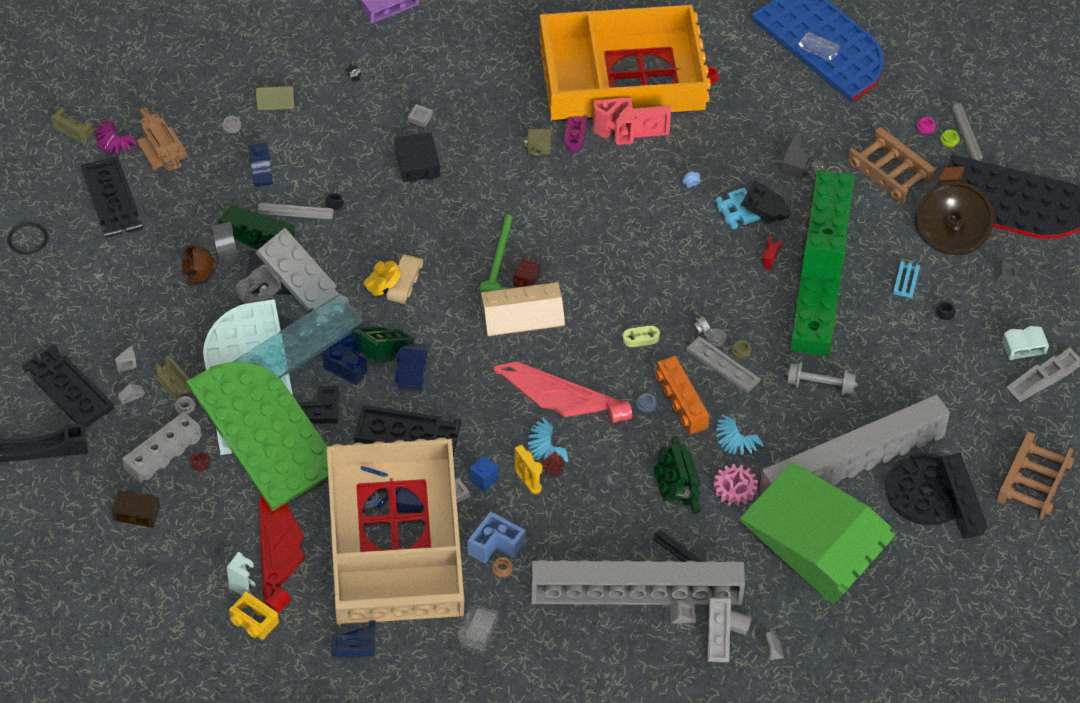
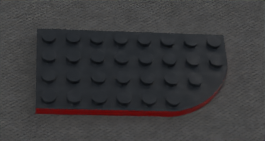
[948,154,1080,239]

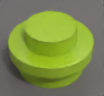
[940,130,959,147]

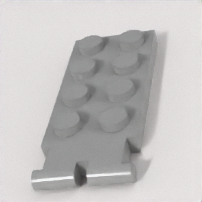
[256,228,349,325]

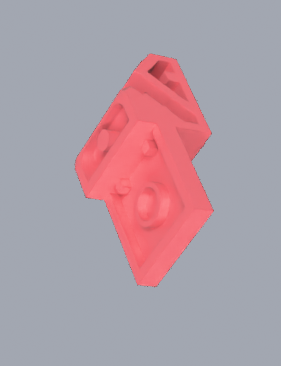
[592,98,671,145]

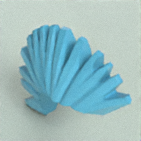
[716,415,764,456]
[528,417,568,465]

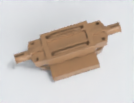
[137,107,187,171]

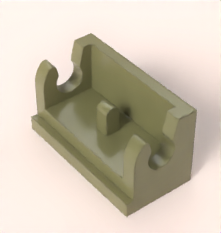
[51,108,95,143]
[154,355,192,402]

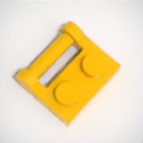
[514,445,542,494]

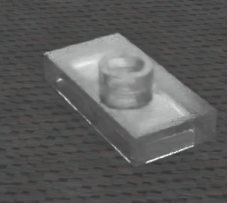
[799,32,840,61]

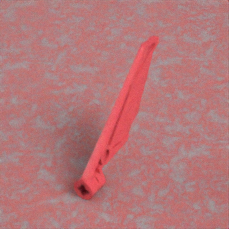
[494,362,632,423]

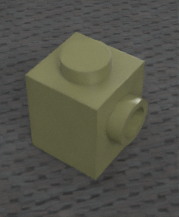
[524,129,551,156]

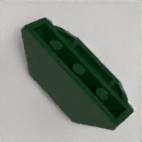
[352,326,415,363]

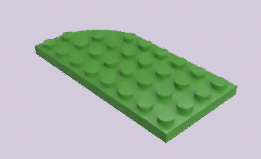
[186,362,328,511]

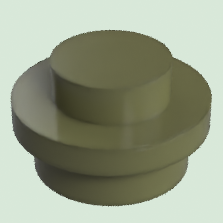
[732,340,752,359]

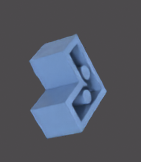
[468,511,525,563]

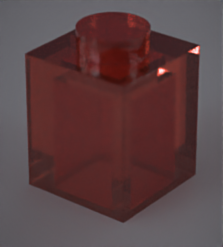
[513,258,540,288]

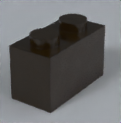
[112,490,160,528]

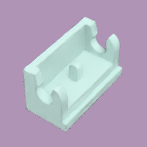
[227,552,256,595]

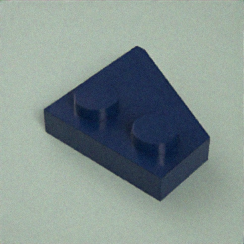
[331,620,376,657]

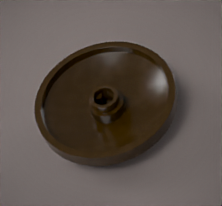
[916,181,994,255]

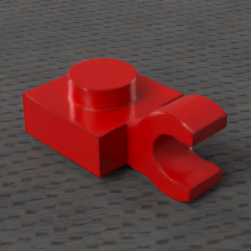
[761,236,782,270]

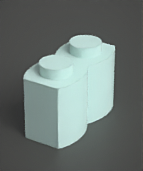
[1002,326,1049,360]

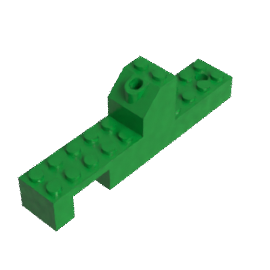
[790,169,855,357]

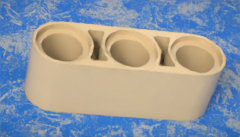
[387,254,423,305]

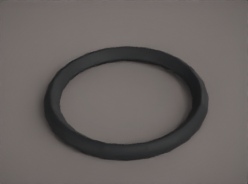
[8,222,49,255]

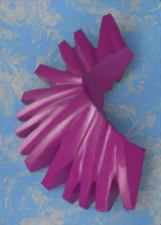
[95,119,138,155]

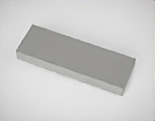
[707,597,731,663]

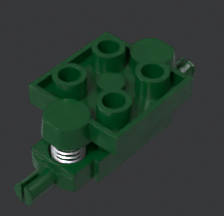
[653,436,701,514]

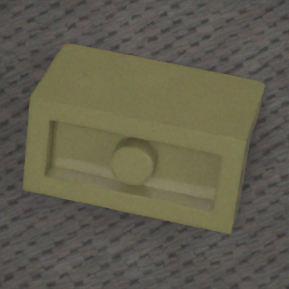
[256,85,294,110]

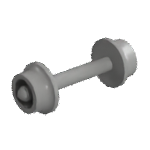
[785,362,858,396]

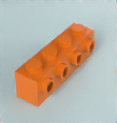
[655,356,710,435]

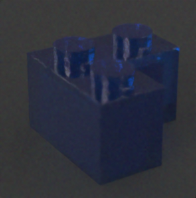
[323,329,368,386]
[395,343,428,390]

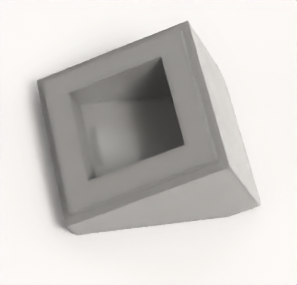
[115,346,137,372]
[670,599,696,623]
[764,632,784,660]

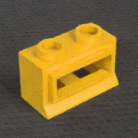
[229,591,279,640]

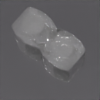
[458,604,499,653]

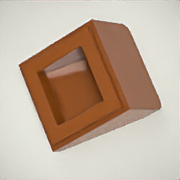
[938,167,964,183]

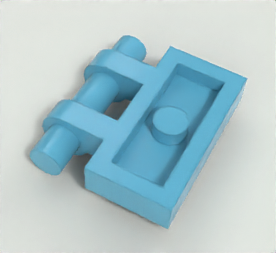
[715,188,761,229]

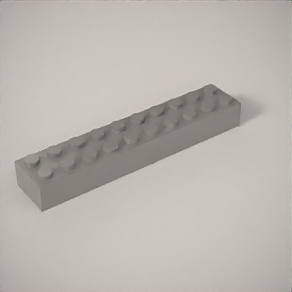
[759,395,950,495]
[532,560,745,605]

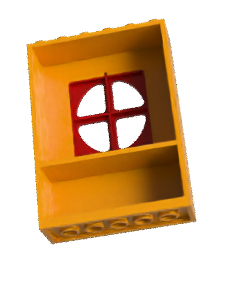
[539,5,711,120]

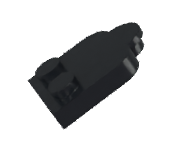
[741,181,791,221]

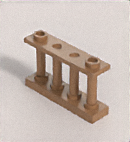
[848,127,936,203]
[997,432,1075,520]

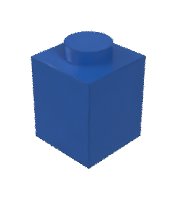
[469,455,499,492]

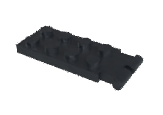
[81,156,143,238]
[21,345,114,428]
[354,405,461,456]

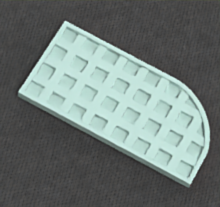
[203,299,293,455]

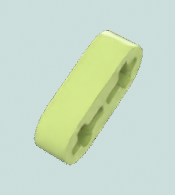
[623,326,660,347]

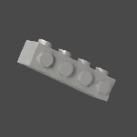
[122,412,201,483]

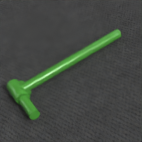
[480,215,512,293]

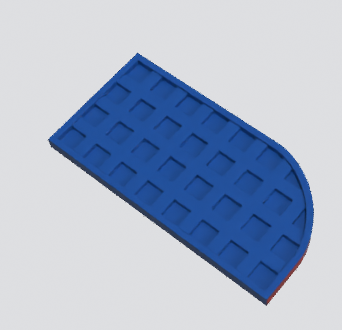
[751,0,884,102]

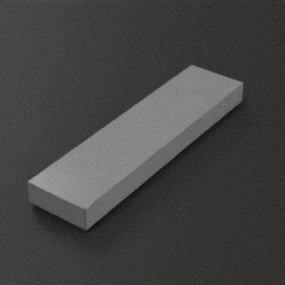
[686,336,761,393]

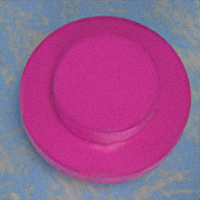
[917,117,936,134]

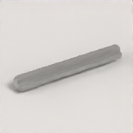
[952,103,983,161]
[258,203,334,219]

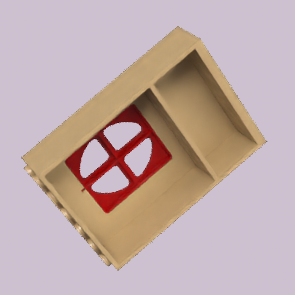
[327,438,464,624]

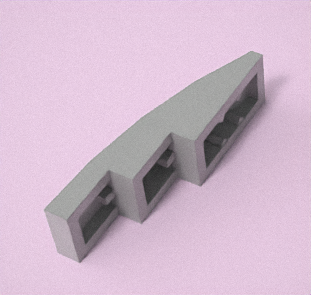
[1006,348,1080,402]

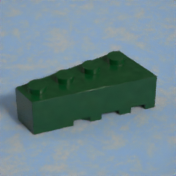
[218,205,295,250]

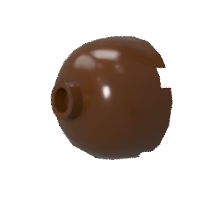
[182,245,216,284]

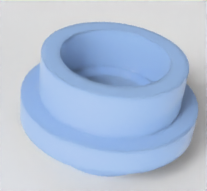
[682,171,701,188]

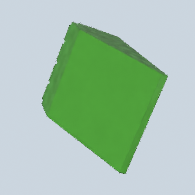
[739,462,896,603]

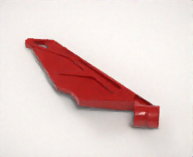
[259,497,305,614]

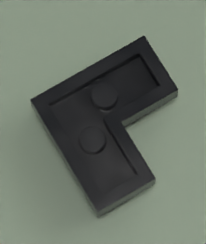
[298,386,339,423]

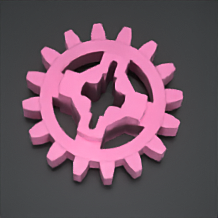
[713,464,758,506]

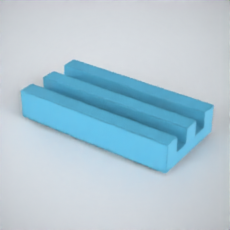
[893,261,920,298]

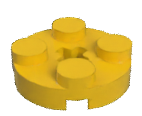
[364,261,401,296]

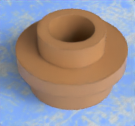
[492,557,513,578]

